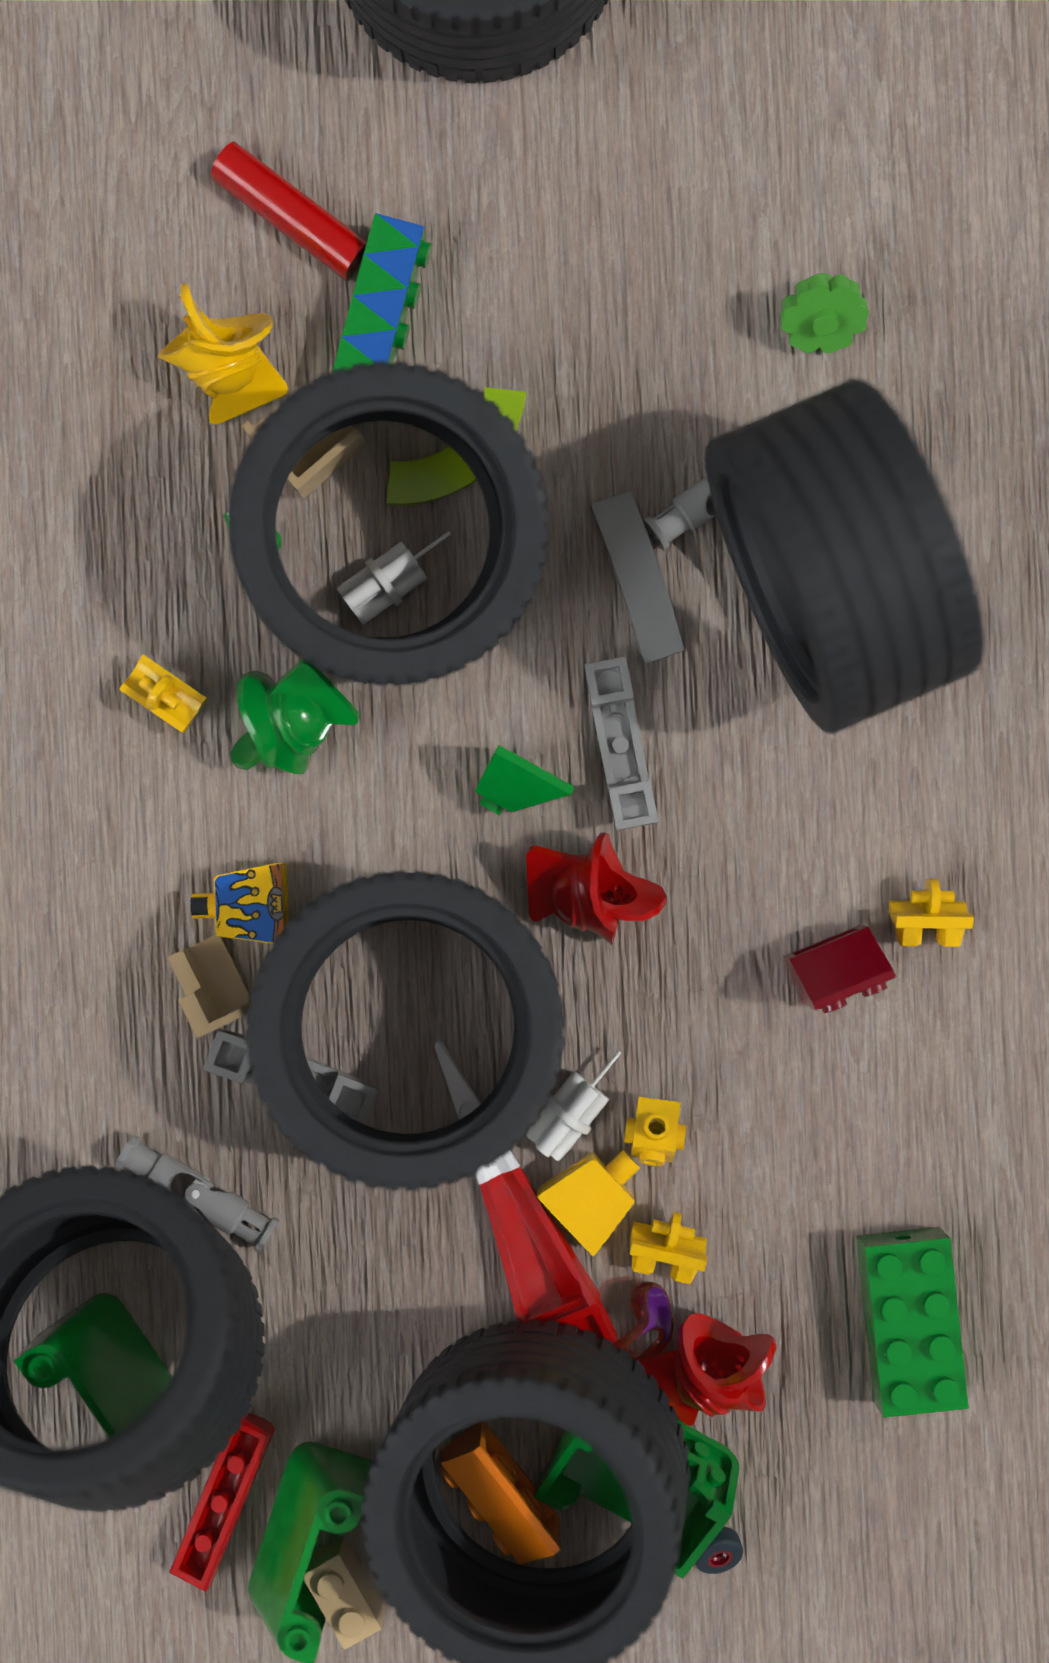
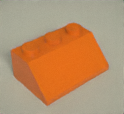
[440,1420,561,1564]

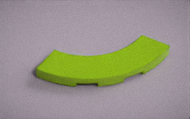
[386,387,527,506]

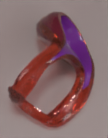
[613,1281,674,1361]

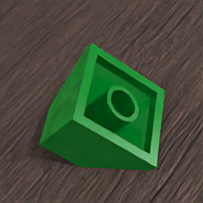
[474,745,575,815]

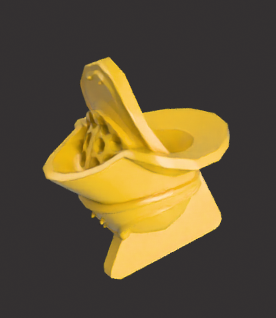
[158,282,288,425]

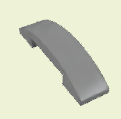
[590,491,684,664]
[584,656,659,831]
[202,1029,378,1124]

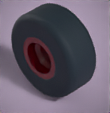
[695,1527,743,1574]

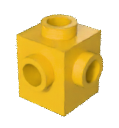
[624,1096,686,1166]

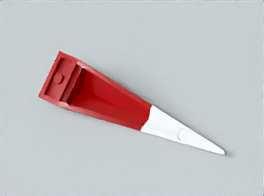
[435,1040,618,1343]

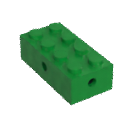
[856,1227,969,1418]

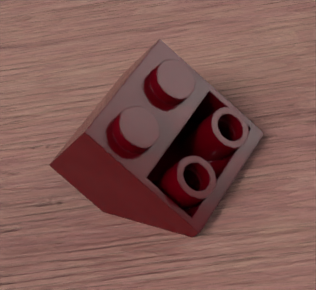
[783,924,896,1013]

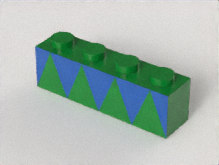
[333,213,432,370]

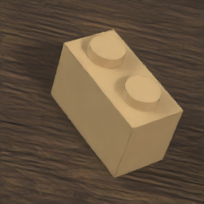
[304,1535,385,1650]

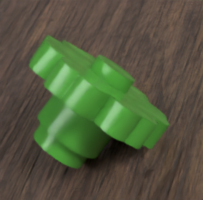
[780,273,869,354]

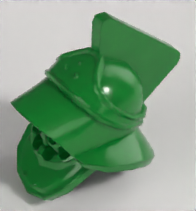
[230,659,359,774]

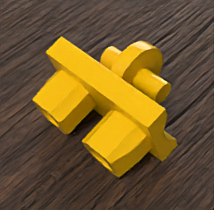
[119,654,208,733]
[888,878,974,947]
[629,1211,708,1284]

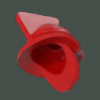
[526,833,667,945]
[639,1313,777,1426]

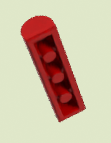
[211,141,367,281]
[169,1413,275,1592]

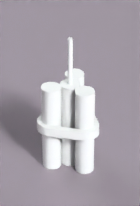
[336,531,451,625]
[526,1050,621,1162]

